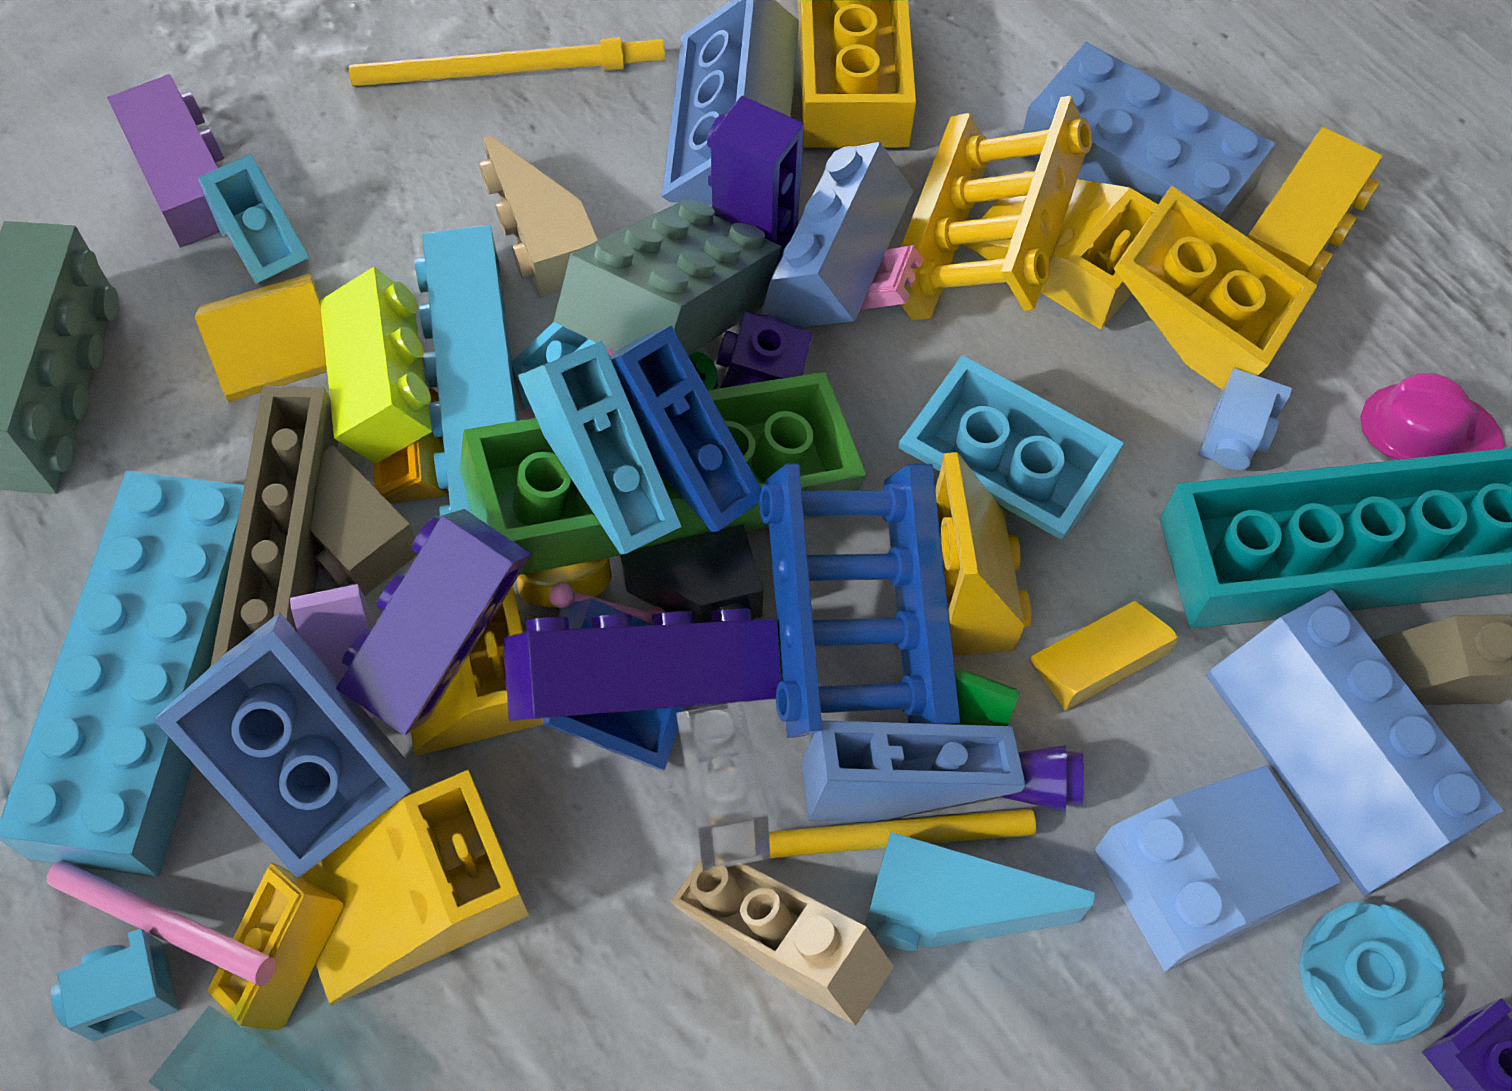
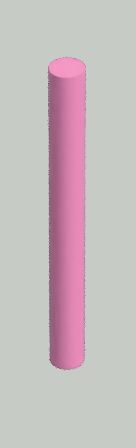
[47,860,276,986]

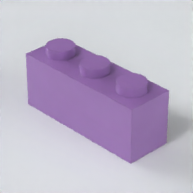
[107,74,224,248]

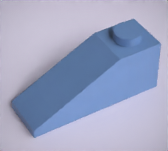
[801,720,1025,822]

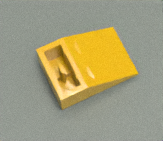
[963,171,1158,330]
[300,770,530,1006]

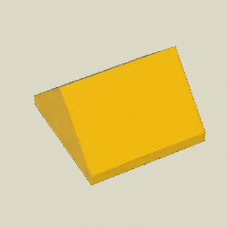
[194,273,327,402]

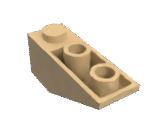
[478,135,598,297]
[670,847,894,1026]

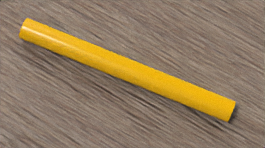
[766,808,1036,859]

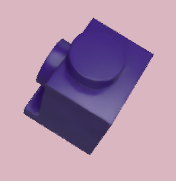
[1422,998,1512,1091]

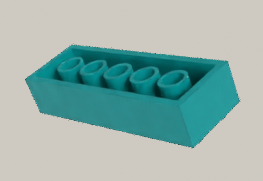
[1159,448,1512,629]

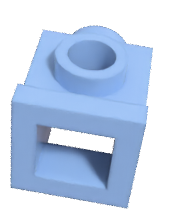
[1198,368,1292,471]

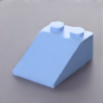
[1094,765,1341,972]

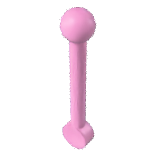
[549,583,666,625]

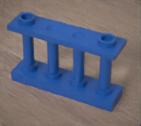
[759,464,960,738]

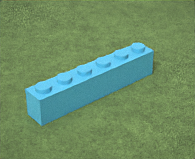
[415,225,519,518]

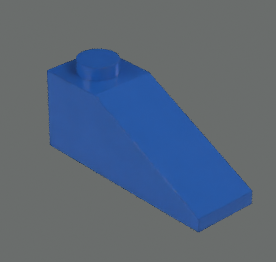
[609,325,761,532]

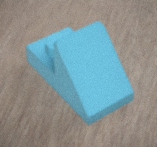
[198,154,309,284]

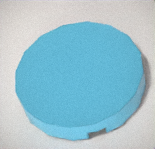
[1298,901,1446,1045]

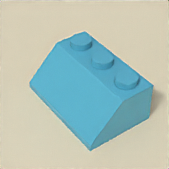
[898,355,1124,540]

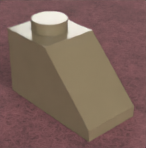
[310,444,418,596]
[1372,615,1512,705]

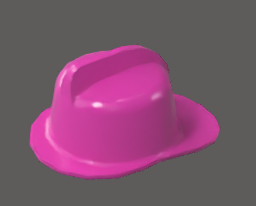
[1360,373,1504,460]

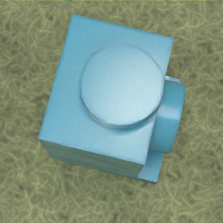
[51,928,179,1041]

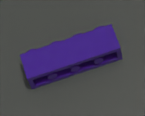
[503,608,782,721]

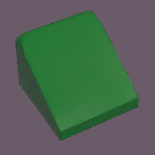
[954,669,1020,726]

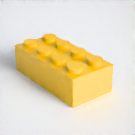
[797,0,916,148]

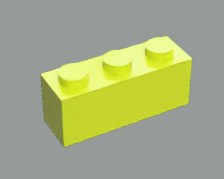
[320,267,432,464]

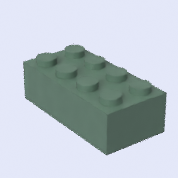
[553,200,782,356]
[0,221,119,494]

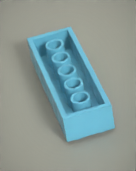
[0,471,244,877]

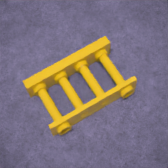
[901,96,1092,320]

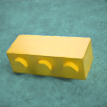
[1248,126,1383,284]

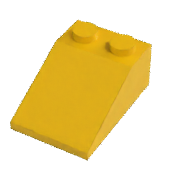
[1114,186,1318,390]
[935,452,1031,656]

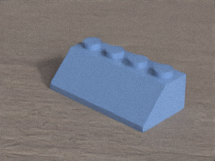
[662,0,799,205]
[1206,589,1504,896]

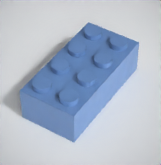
[1022,42,1276,224]

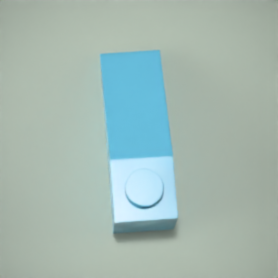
[518,340,681,555]
[865,832,1095,951]

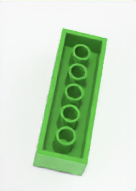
[460,372,867,575]

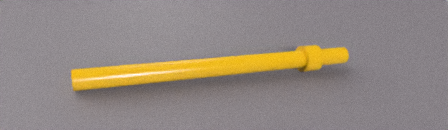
[349,37,665,86]

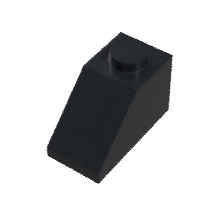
[620,524,764,623]

